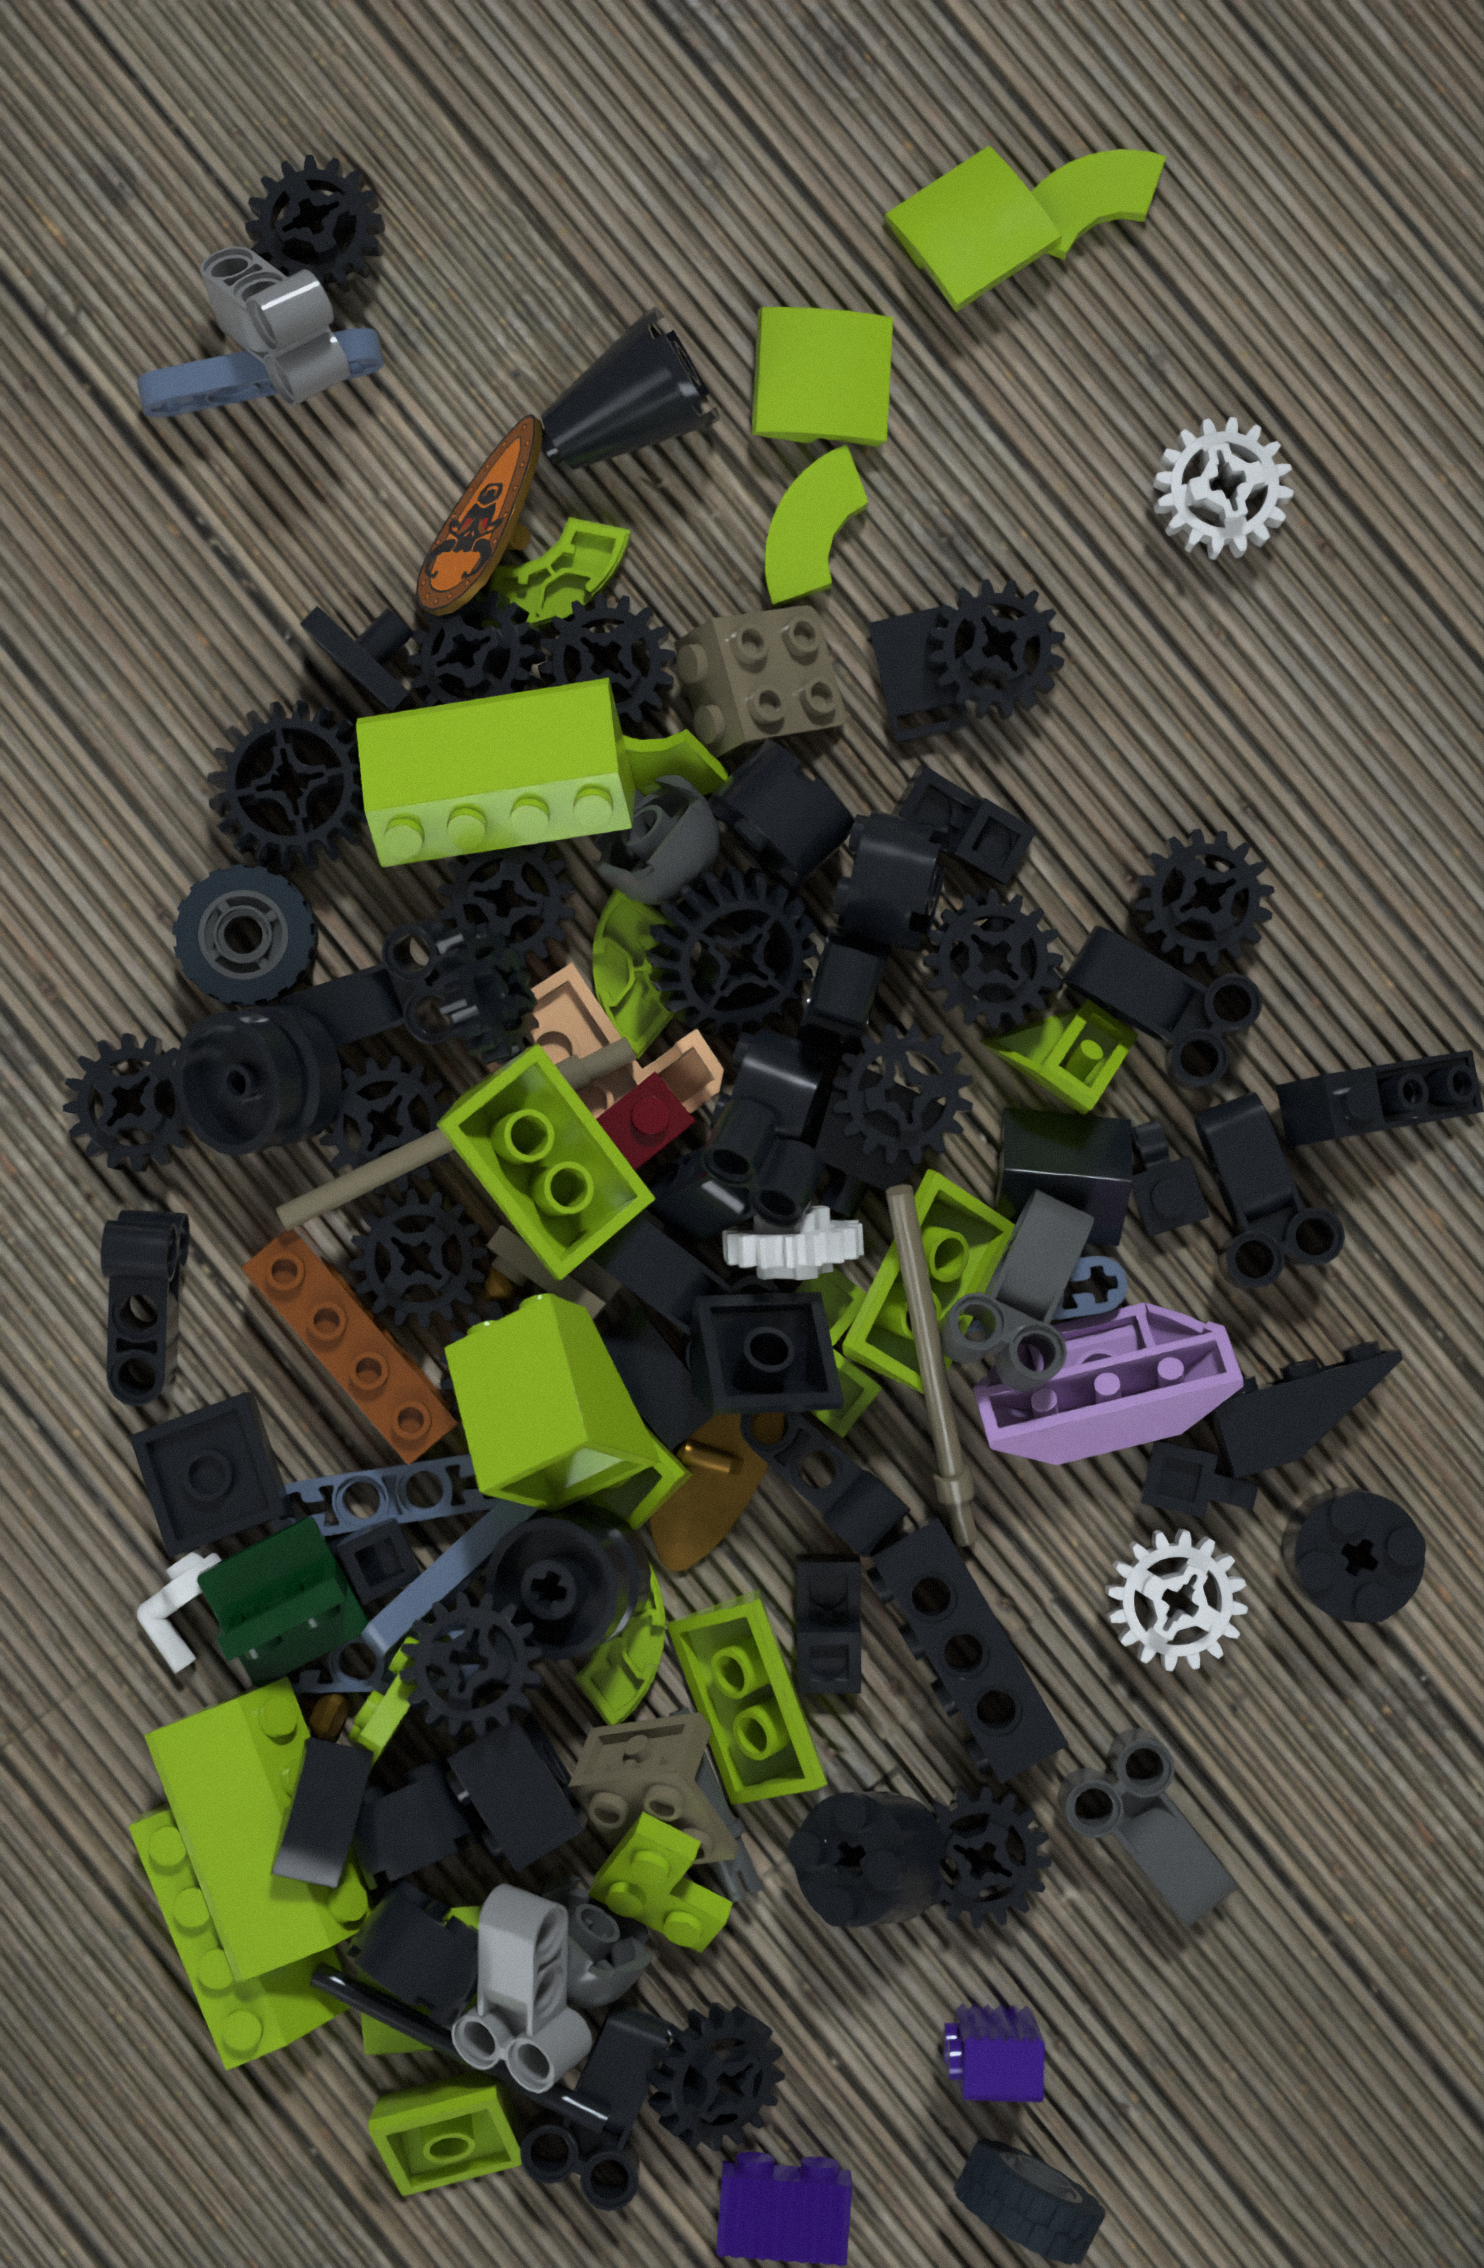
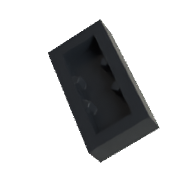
[300,606,417,713]

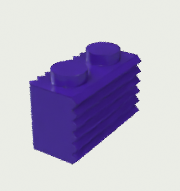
[943,2003,1045,2103]
[716,2152,852,2266]

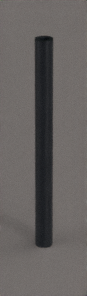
[309,1961,611,2135]

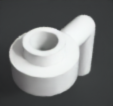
[137,1548,222,1674]

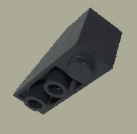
[1276,1050,1484,1148]
[1208,1340,1403,1478]

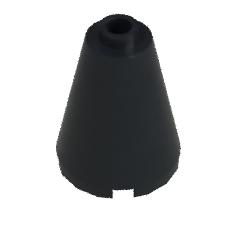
[541,307,720,470]

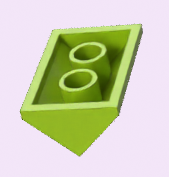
[436,1043,656,1281]
[842,1169,1015,1394]
[666,1589,827,1805]

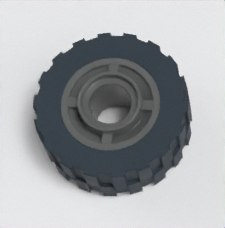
[172,864,319,1007]
[953,2138,1106,2265]

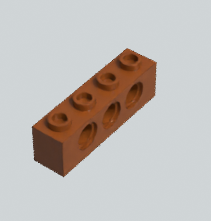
[241,1226,462,1466]

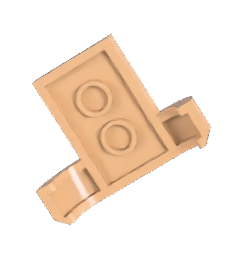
[479,963,724,1119]

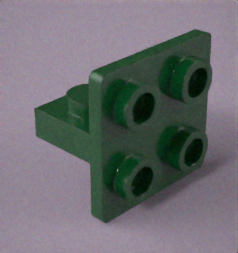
[197,1516,370,1687]

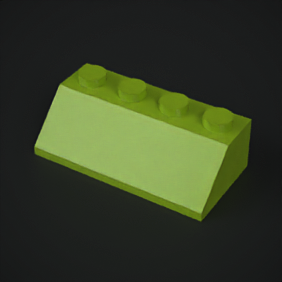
[356,678,636,868]
[144,1676,375,1983]
[128,1802,351,2071]

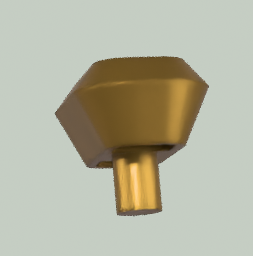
[480,1265,527,1303]
[303,1692,351,1739]

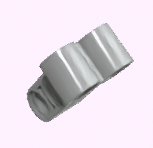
[200,247,350,407]
[451,1883,592,2093]

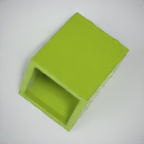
[444,1293,660,1512]

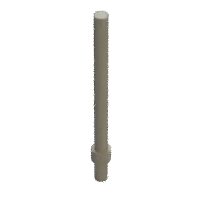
[275,1037,636,1231]
[886,1185,977,1546]

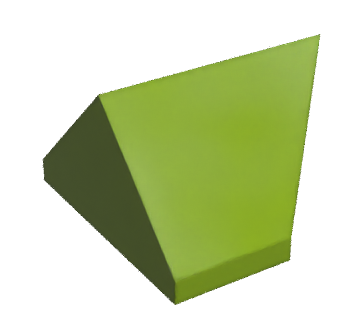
[978,998,1139,1115]

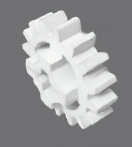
[1152,417,1294,560]
[722,1206,864,1280]
[1105,1529,1248,1671]

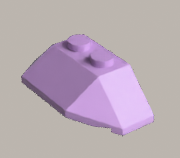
[973,1302,1243,1465]

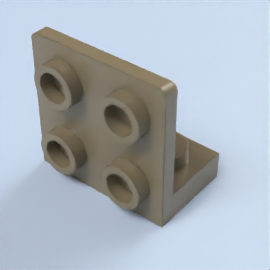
[568,1712,739,1864]

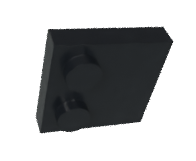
[129,1392,294,1557]

